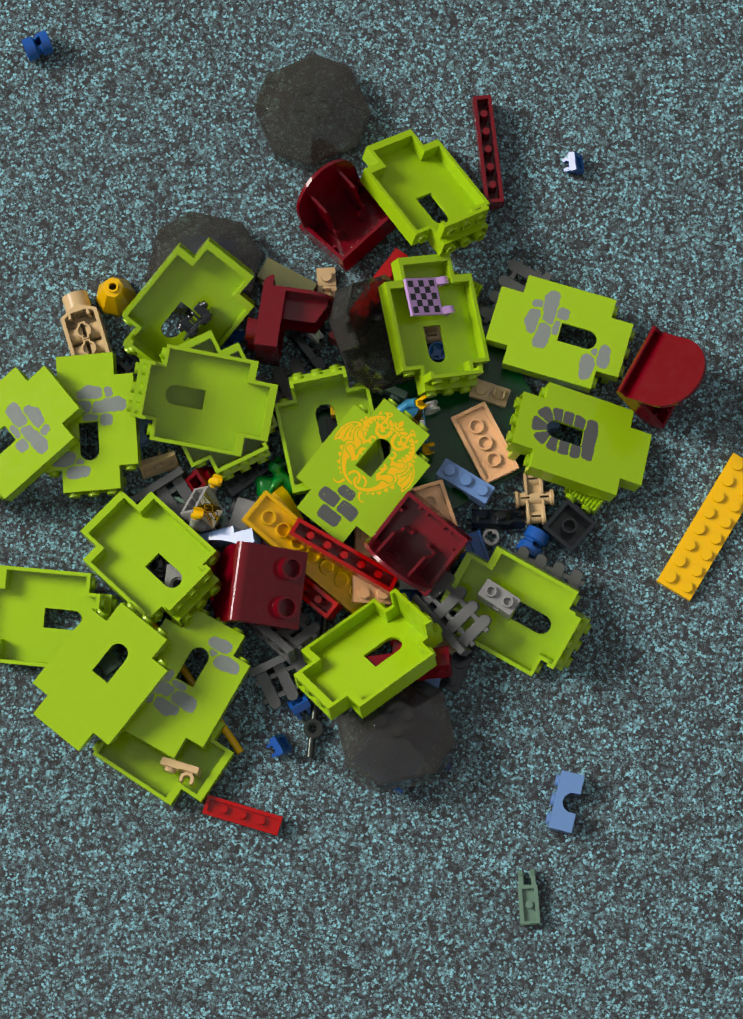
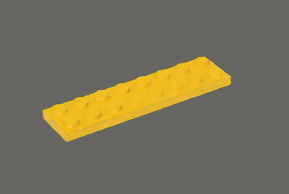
[656,453,743,601]
[241,490,365,614]

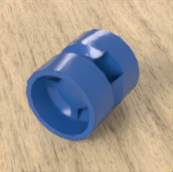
[21,30,54,62]
[515,525,550,559]

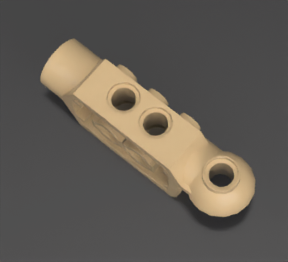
[60,290,118,374]

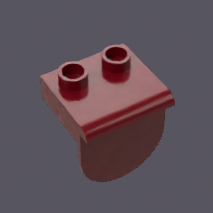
[296,159,396,272]
[245,275,345,367]
[616,326,706,429]
[363,490,473,597]
[211,541,308,630]

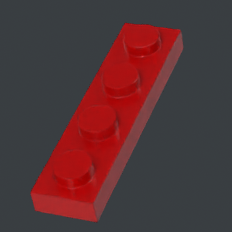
[202,795,283,836]

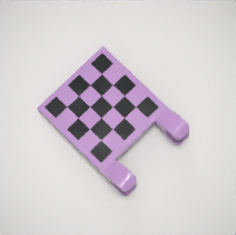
[403,276,455,317]

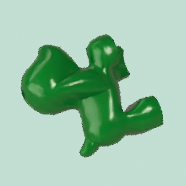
[254,456,297,502]

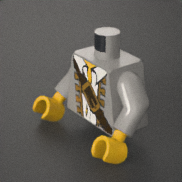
[180,474,223,532]

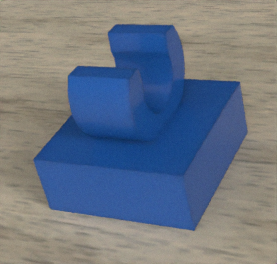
[562,151,584,175]
[223,329,245,347]
[287,694,311,720]
[266,733,293,757]

